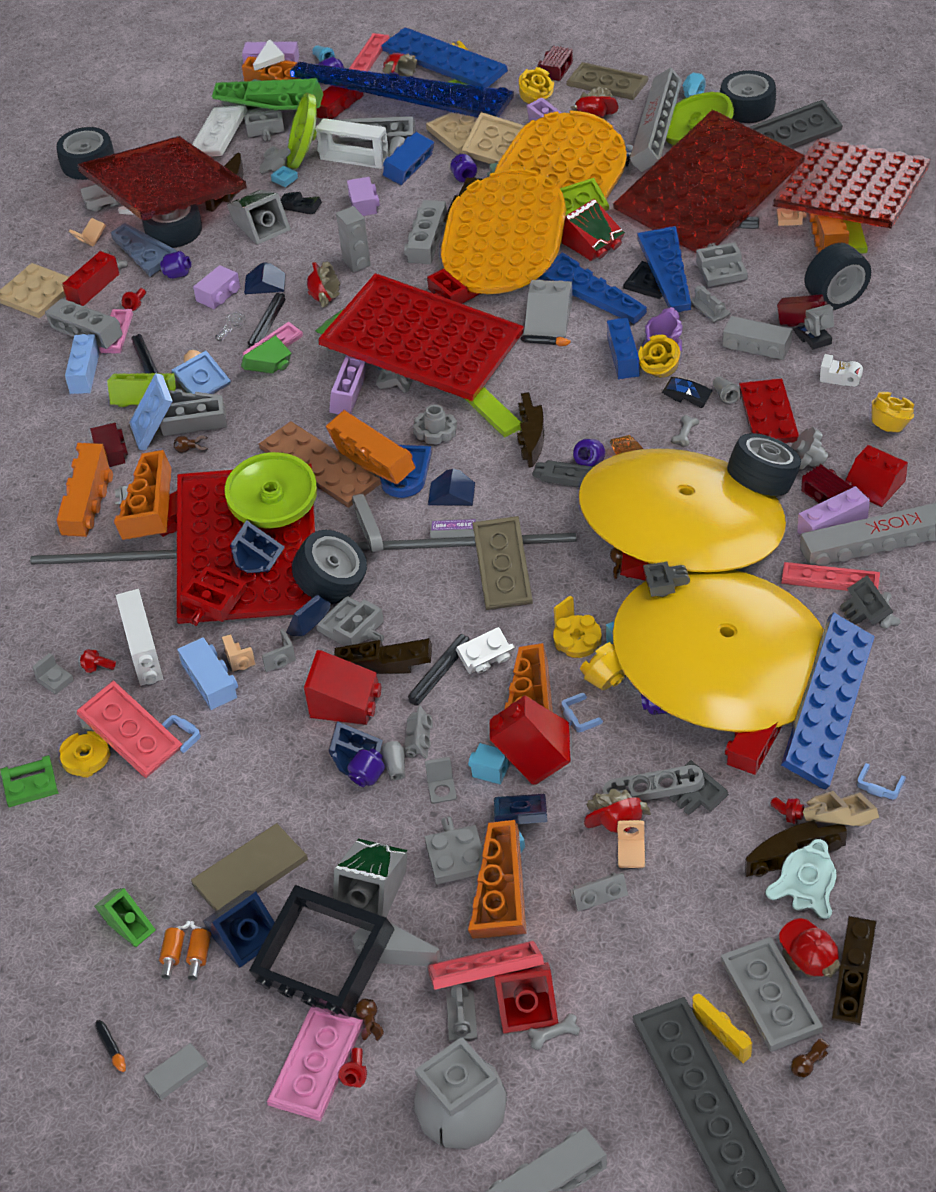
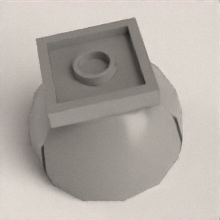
[413,1037,507,1149]

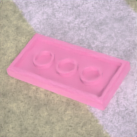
[267,1007,364,1121]

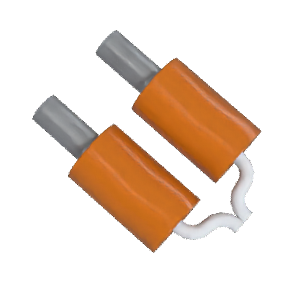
[159,921,211,981]

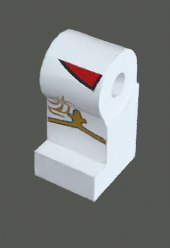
[820,354,863,387]

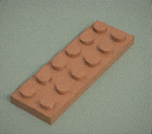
[259,421,381,508]

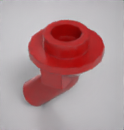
[121,288,147,311]
[80,649,116,673]
[770,797,804,825]
[339,1048,368,1088]

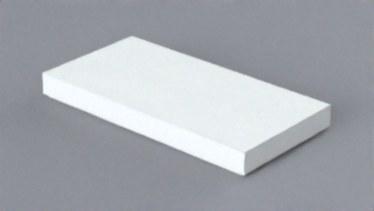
[187,105,248,157]

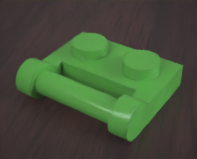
[0,755,59,807]

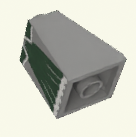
[227,190,291,245]
[333,838,408,917]

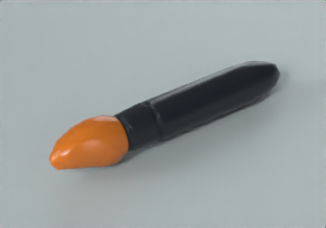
[520,335,571,346]
[95,1020,126,1072]

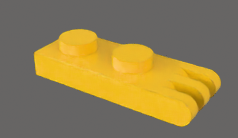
[692,994,752,1063]

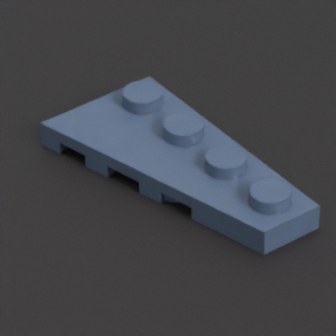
[111,223,177,276]

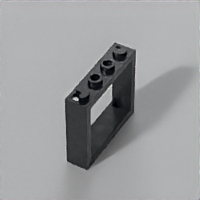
[249,885,395,1017]

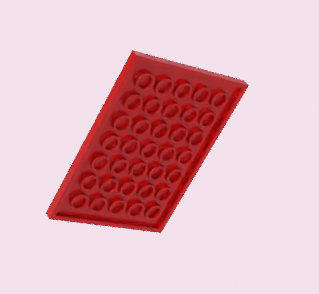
[318,273,524,401]
[177,464,315,624]

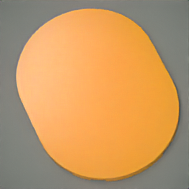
[495,111,627,199]
[441,169,566,294]

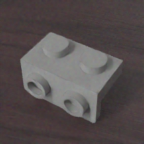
[80,179,125,211]

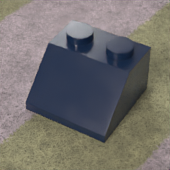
[203,890,275,968]

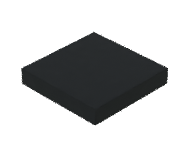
[623,261,663,299]

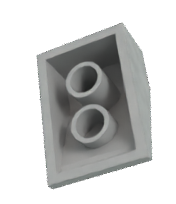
[524,280,573,338]

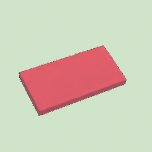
[77,680,183,778]
[427,941,544,990]

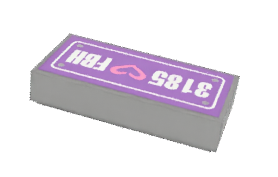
[430,519,477,539]

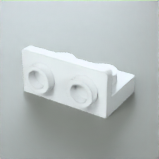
[456,627,515,674]

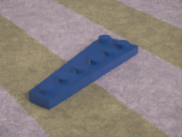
[637,226,691,313]
[537,252,647,324]

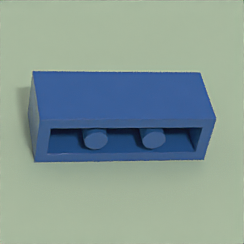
[383,132,434,185]
[607,318,639,379]

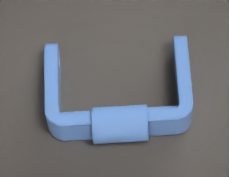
[562,693,603,732]
[161,715,201,753]
[857,763,906,799]

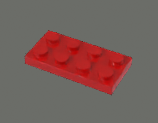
[739,378,799,443]

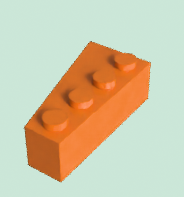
[242,56,317,81]
[809,201,849,255]
[326,410,416,484]
[56,442,113,537]
[114,450,172,540]
[504,643,553,712]
[468,820,527,939]

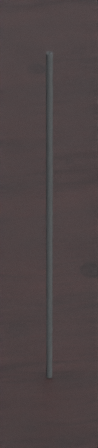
[30,533,576,565]

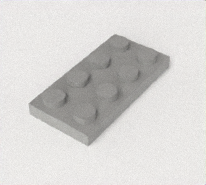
[721,937,823,1052]

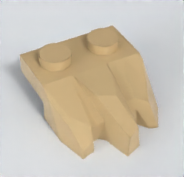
[803,791,879,826]

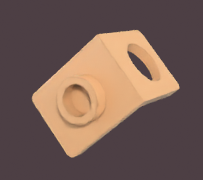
[69,218,106,247]
[618,821,645,868]

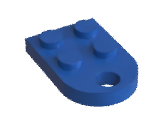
[380,445,432,498]

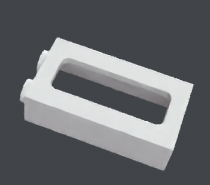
[315,118,389,169]
[116,589,164,686]

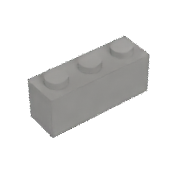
[336,206,371,272]
[723,316,792,360]

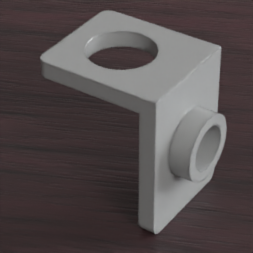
[262,629,296,672]
[425,757,457,804]

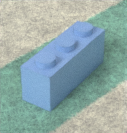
[65,334,100,394]
[177,637,238,710]

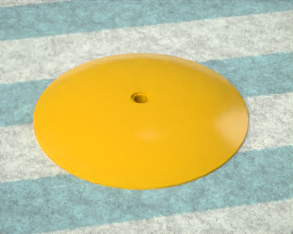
[579,448,786,572]
[613,570,824,732]

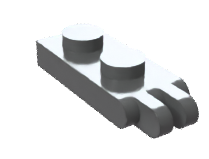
[532,460,593,487]

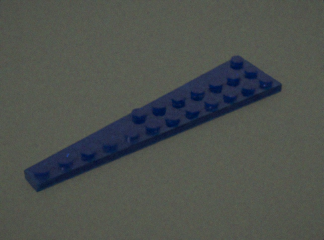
[290,62,514,118]

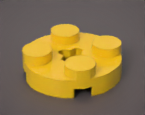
[553,615,602,658]
[59,731,111,778]

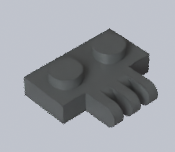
[643,561,690,597]
[840,575,893,626]
[669,760,729,815]

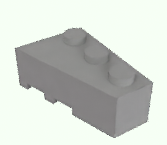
[160,389,227,436]

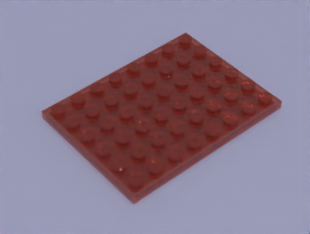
[613,109,805,253]
[78,136,247,220]
[773,138,930,229]

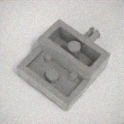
[244,108,284,141]
[696,242,748,287]
[316,596,384,646]
[424,817,483,884]

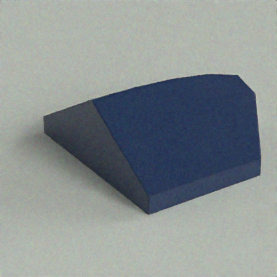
[244,262,286,295]
[428,469,475,506]
[230,520,284,573]
[286,595,331,637]
[328,721,383,775]

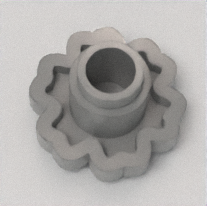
[413,405,457,444]
[791,427,828,470]

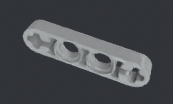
[352,493,383,553]
[603,765,705,801]

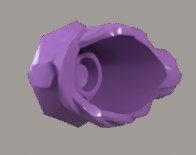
[643,307,683,351]

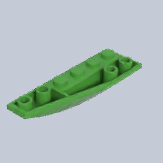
[212,78,323,110]

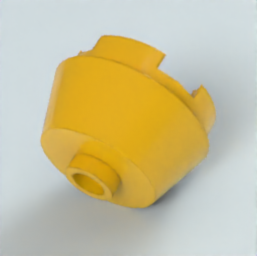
[519,67,554,104]
[638,335,680,378]
[871,392,914,432]
[580,642,625,690]

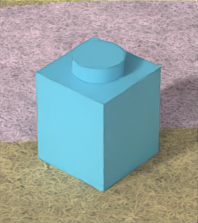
[468,743,510,784]

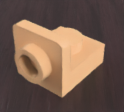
[777,198,806,226]
[222,634,255,672]

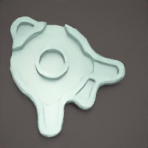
[765,839,837,919]

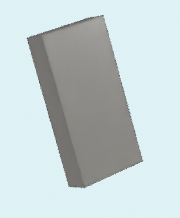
[144,1043,208,1100]

